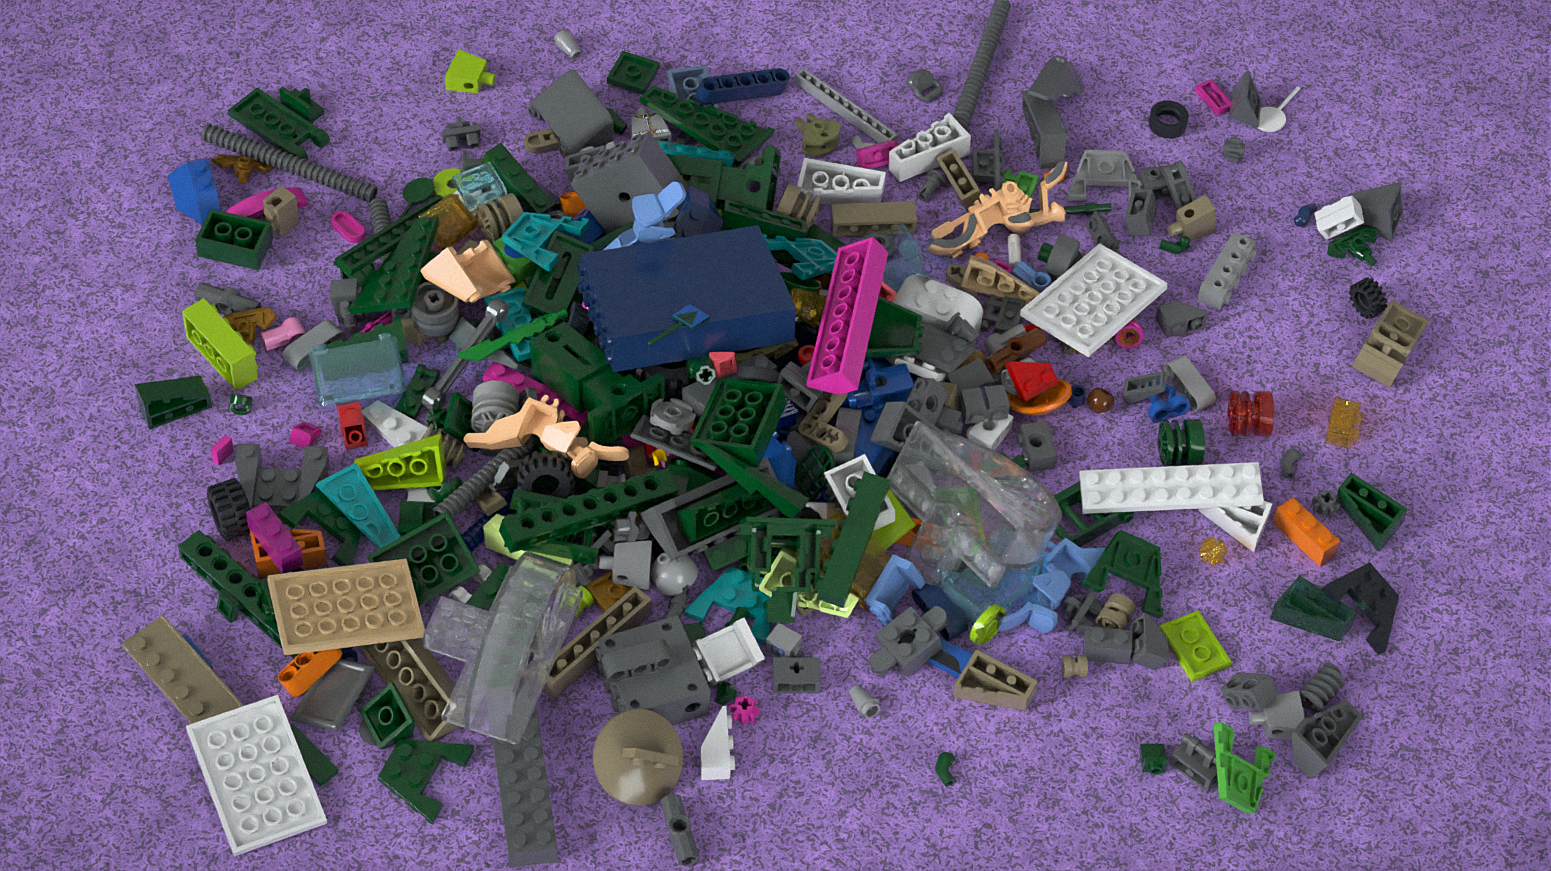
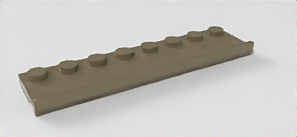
[122,614,244,724]

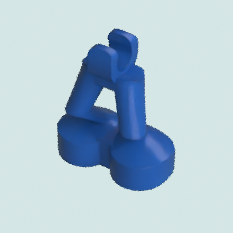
[1148,373,1190,423]

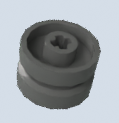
[411,281,460,337]

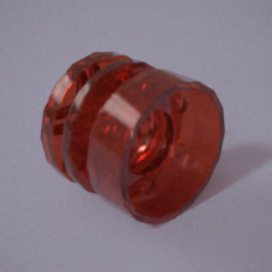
[1227,391,1274,436]

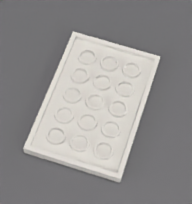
[1020,243,1168,357]
[186,695,327,856]

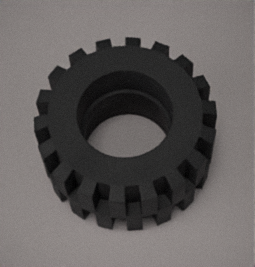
[517,450,575,499]
[207,478,251,541]

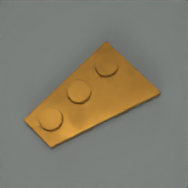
[585,565,652,613]

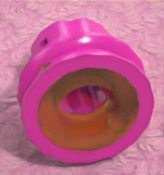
[1115,319,1143,349]

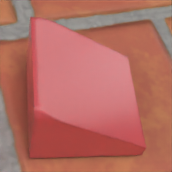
[709,352,738,378]

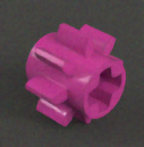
[730,695,759,725]

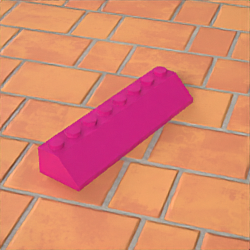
[806,237,888,395]

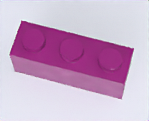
[246,502,304,574]

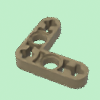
[798,391,849,452]

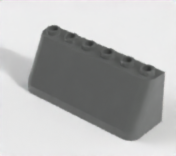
[640,457,783,562]

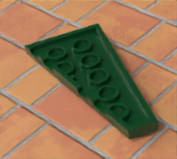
[640,86,775,167]
[348,216,440,315]

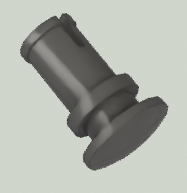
[916,170,946,202]

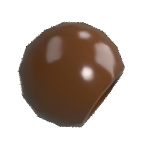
[1087,387,1115,414]

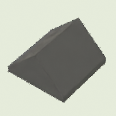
[1229,71,1262,128]

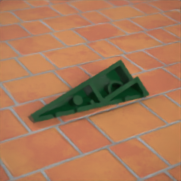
[700,442,809,518]

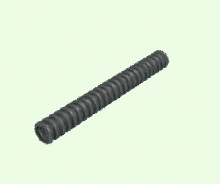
[369,198,411,320]
[433,409,565,518]

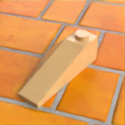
[961,255,1040,307]

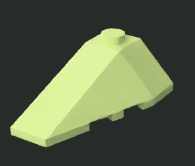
[483,514,573,577]
[759,548,860,618]

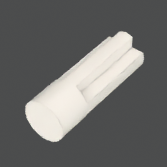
[1007,234,1021,267]

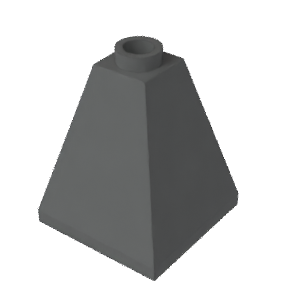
[1348,183,1403,241]

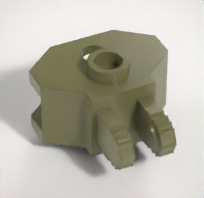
[795,113,841,157]

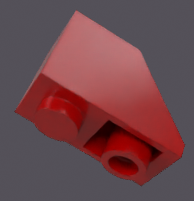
[335,399,368,450]

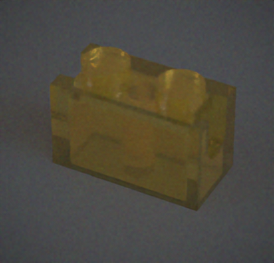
[1325,397,1363,449]

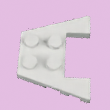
[886,355,953,382]

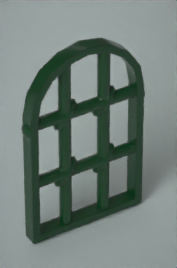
[795,445,836,502]

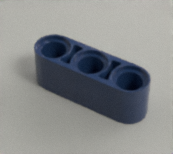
[912,580,968,641]

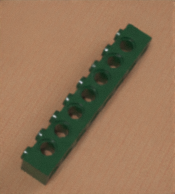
[499,468,678,553]
[178,530,298,659]

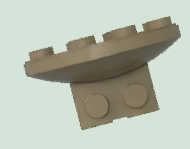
[593,709,683,806]

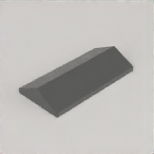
[631,414,719,471]

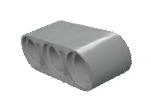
[282,319,345,371]
[1163,355,1216,412]

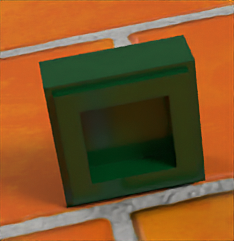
[216,590,240,623]

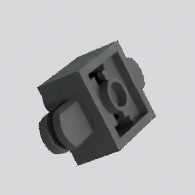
[869,606,948,677]

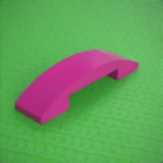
[225,187,309,218]

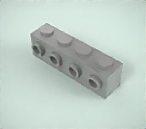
[1197,231,1257,310]

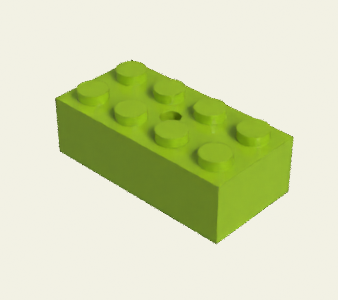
[182,298,258,391]

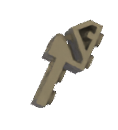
[1352,300,1429,388]

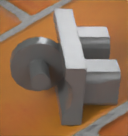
[442,116,481,151]
[611,512,651,544]
[578,530,615,572]
[1062,590,1103,634]

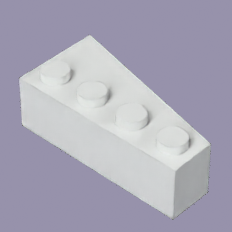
[889,113,971,182]
[797,158,886,205]

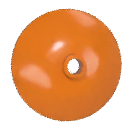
[1007,378,1072,416]

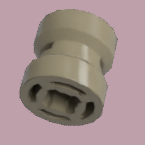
[1061,655,1088,678]

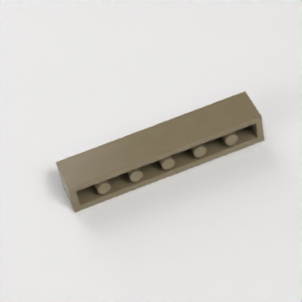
[537,586,652,699]

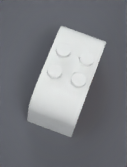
[892,275,983,344]

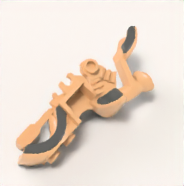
[926,161,1067,259]

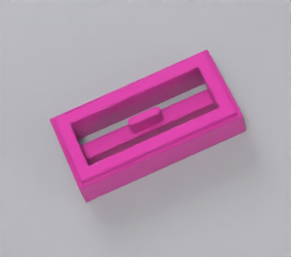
[1194,79,1231,116]

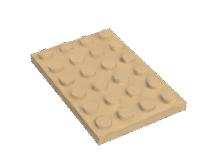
[267,559,425,655]

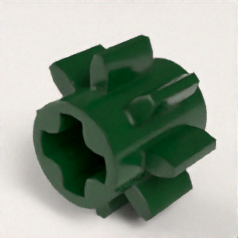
[425,405,448,434]

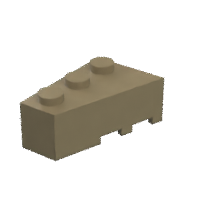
[953,649,1038,711]

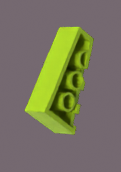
[354,434,447,490]

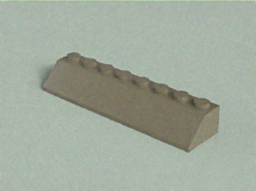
[358,638,475,742]

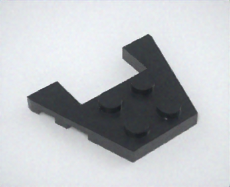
[1321,562,1399,655]

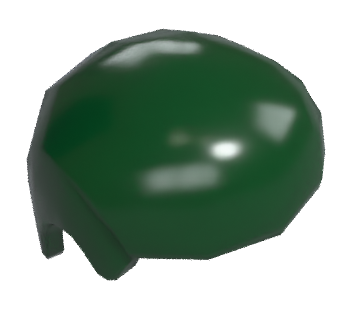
[427,476,463,502]

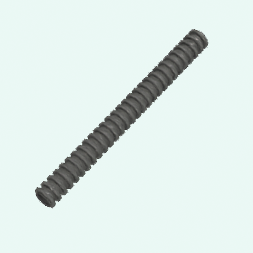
[953,0,1011,131]
[201,123,378,203]

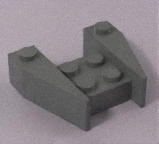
[235,444,329,526]

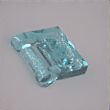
[452,162,507,210]

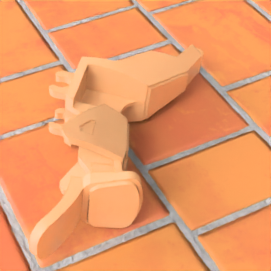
[464,395,629,478]

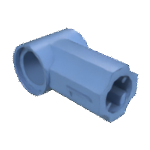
[1012,261,1051,293]

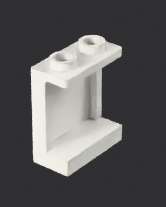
[691,618,765,686]

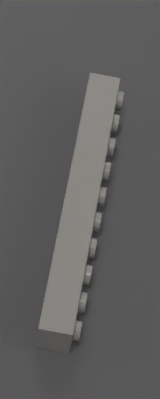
[794,68,898,143]

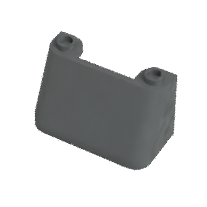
[528,69,614,158]

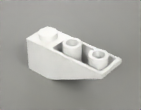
[700,706,735,780]

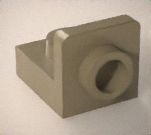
[623,445,656,478]

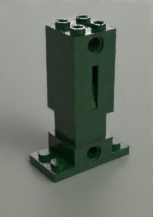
[666,145,782,212]
[529,321,666,446]

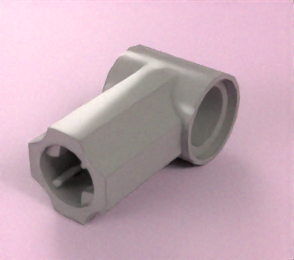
[984,324,1027,355]

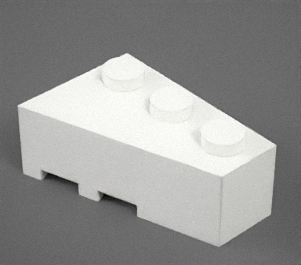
[1198,501,1272,552]

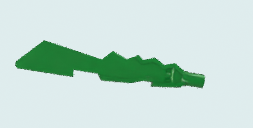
[458,309,568,362]

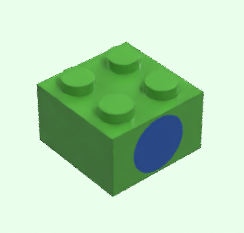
[492,237,539,288]

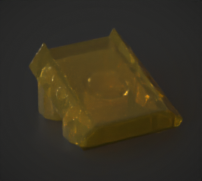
[419,194,478,250]

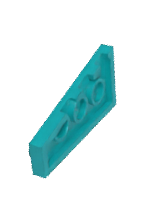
[656,139,735,167]
[316,463,401,549]

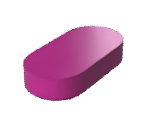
[331,211,366,243]

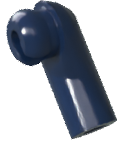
[1294,203,1317,227]

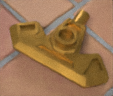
[212,154,274,184]
[222,307,277,345]

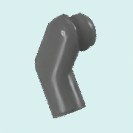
[1280,448,1302,478]

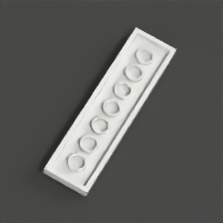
[1079,462,1264,514]

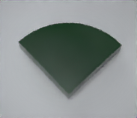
[716,681,737,705]

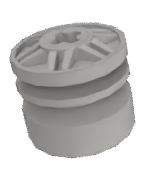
[471,381,519,433]

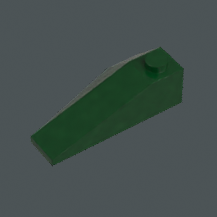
[667,457,723,497]

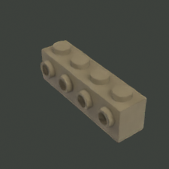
[830,201,917,237]

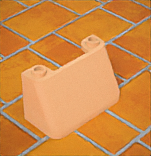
[420,240,516,303]

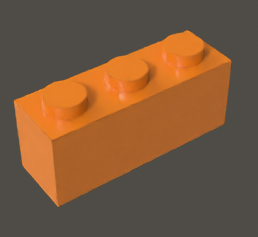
[1273,497,1340,567]

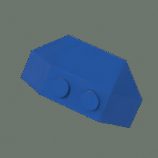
[168,157,221,225]
[763,431,796,490]

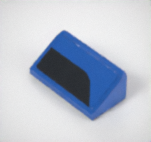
[927,638,973,678]

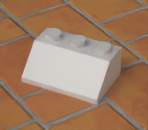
[824,454,895,530]

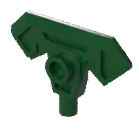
[1327,225,1378,267]

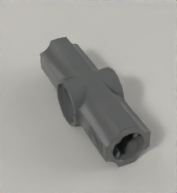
[194,283,262,315]
[660,793,699,867]

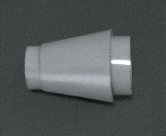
[554,29,582,59]
[849,685,880,719]

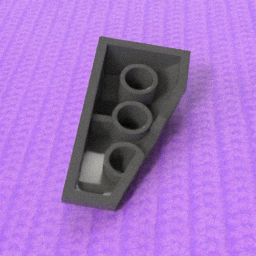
[449,317,531,371]
[1291,700,1363,779]

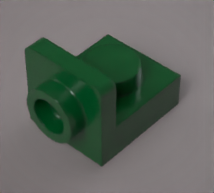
[1139,744,1169,775]

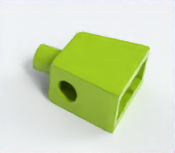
[445,49,496,93]

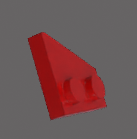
[1005,361,1059,402]

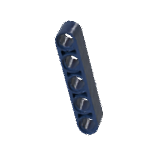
[695,68,790,105]

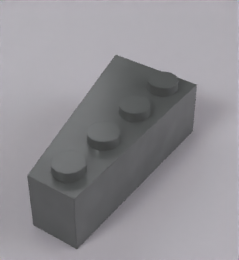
[1022,90,1069,169]

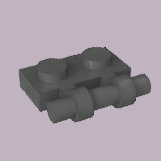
[980,294,1025,334]

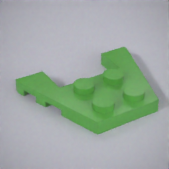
[1214,722,1276,814]

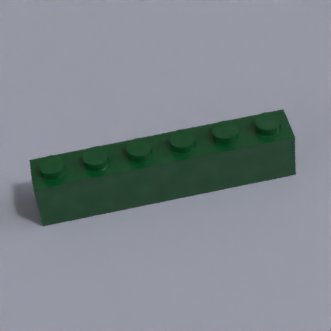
[815,471,890,608]

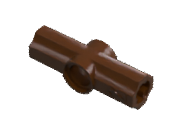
[984,328,1047,374]

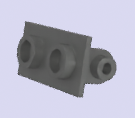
[1085,211,1120,251]

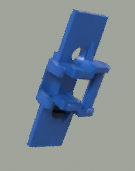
[821,358,914,412]

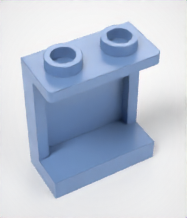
[865,554,926,626]

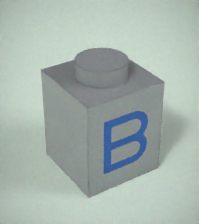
[765,623,803,658]

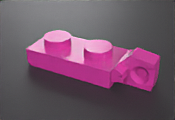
[856,140,902,169]

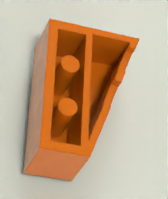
[249,529,327,578]

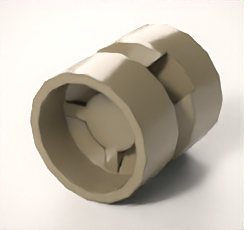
[1095,593,1136,630]

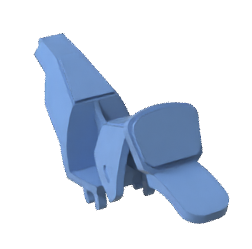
[603,182,686,250]
[997,538,1112,634]

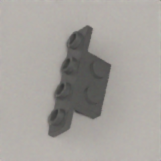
[972,129,1004,192]

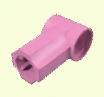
[260,317,305,351]

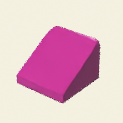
[289,422,322,449]

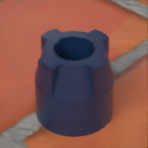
[1067,385,1086,408]

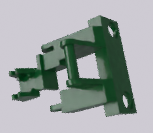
[740,517,838,623]

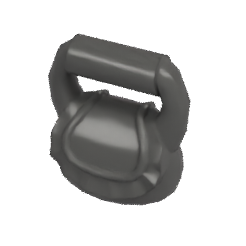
[906,69,943,103]

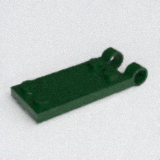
[228,88,330,160]

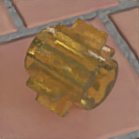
[1199,536,1227,566]

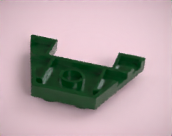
[277,489,361,566]
[1081,530,1163,619]
[378,739,474,825]

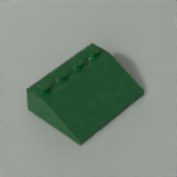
[690,377,786,468]
[366,511,481,606]

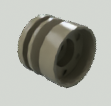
[775,182,821,232]
[476,193,523,245]

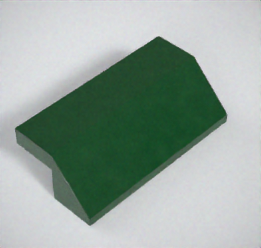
[720,199,806,264]

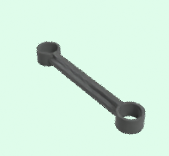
[422,298,509,410]

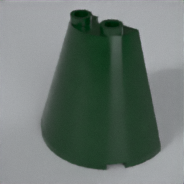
[865,296,925,359]

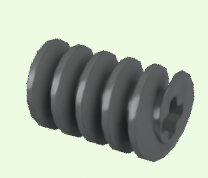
[1299,662,1345,712]

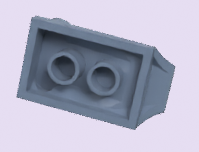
[667,65,719,109]

